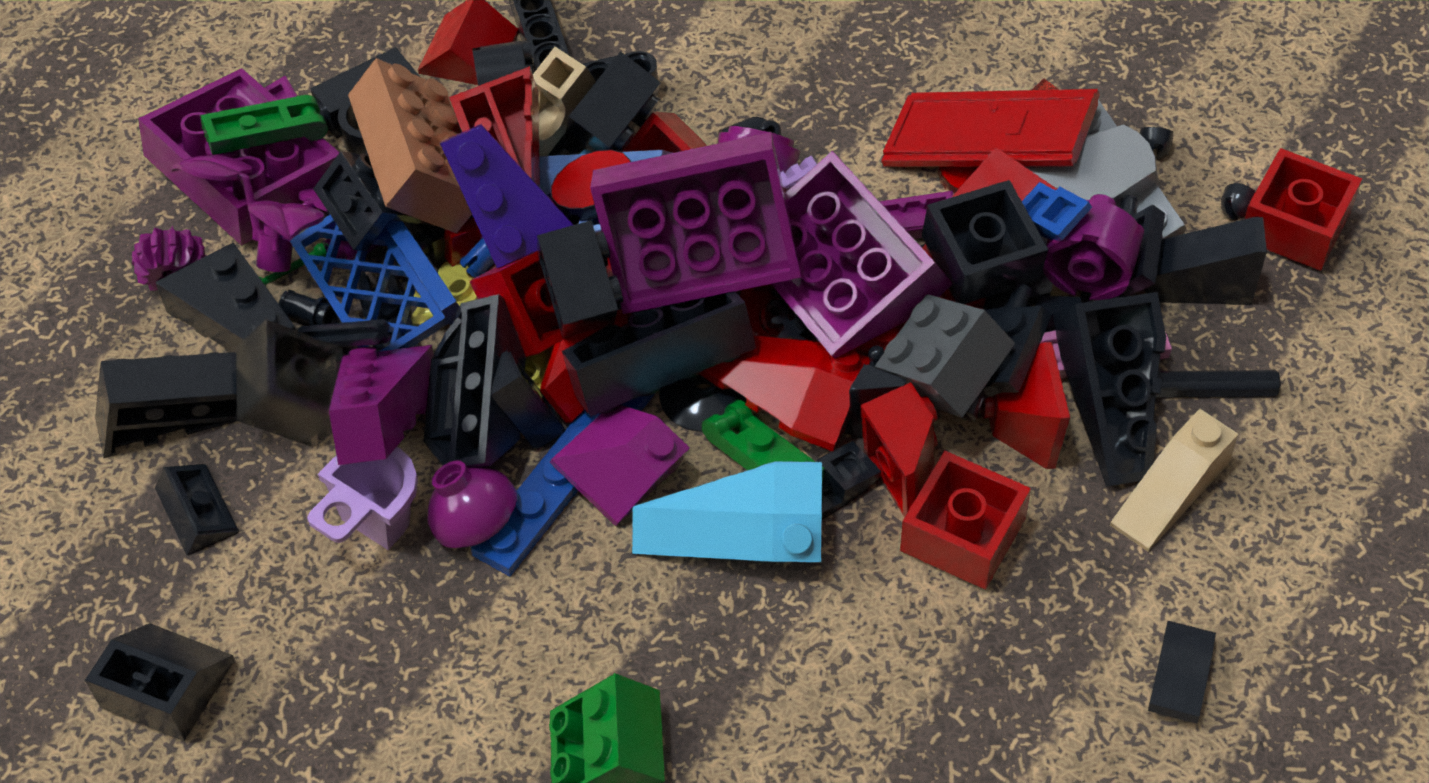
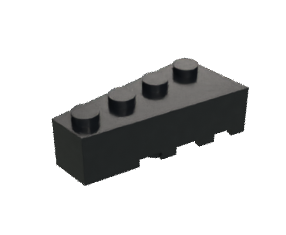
[562,291,756,417]

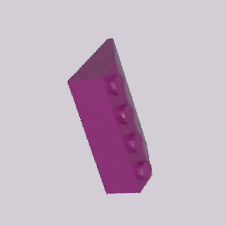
[138,68,340,246]
[590,132,801,314]
[771,151,953,359]

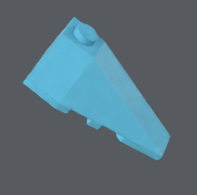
[632,461,822,562]

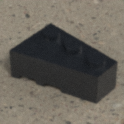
[155,243,304,377]

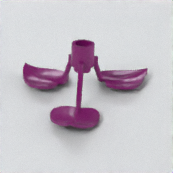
[172,155,328,272]

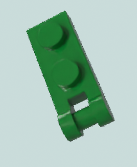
[201,95,328,155]
[701,400,825,482]

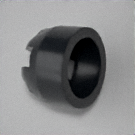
[1140,127,1174,159]
[1221,183,1256,220]

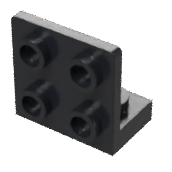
[313,151,435,251]

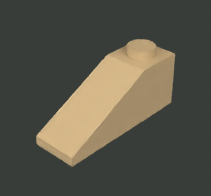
[1110,409,1238,552]

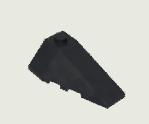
[1052,292,1166,487]

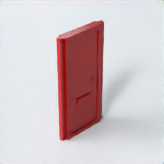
[881,89,1100,167]

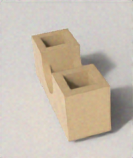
[533,47,596,156]

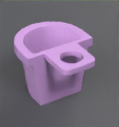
[307,447,418,550]

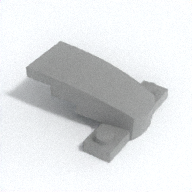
[1025,99,1187,244]

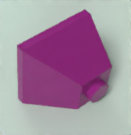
[550,405,690,526]

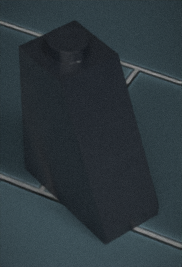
[1145,217,1267,305]

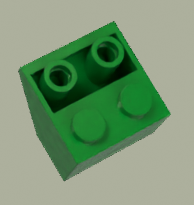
[549,673,665,783]

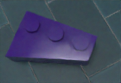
[440,124,574,268]

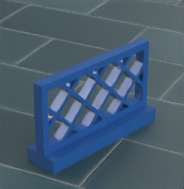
[290,215,459,351]

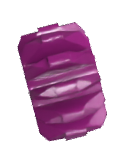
[132,226,207,291]

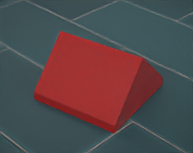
[418,0,519,85]

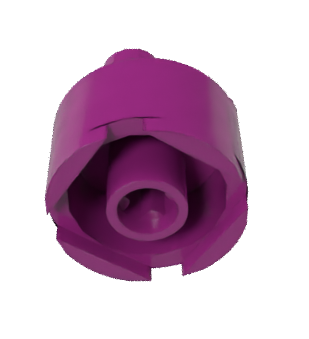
[1043,194,1144,300]

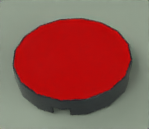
[551,150,631,220]

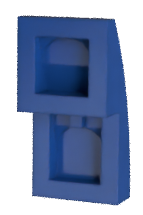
[1022,182,1092,241]

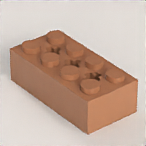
[348,58,472,233]

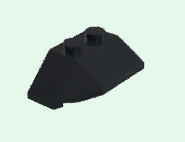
[423,294,526,468]

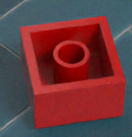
[1245,148,1362,271]
[470,251,562,357]
[900,451,1031,590]

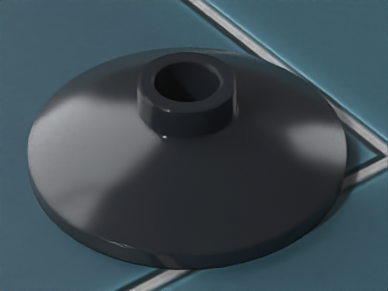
[659,374,747,432]

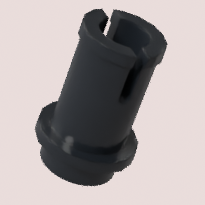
[278,290,337,325]

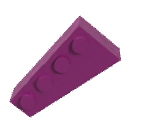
[329,345,434,465]

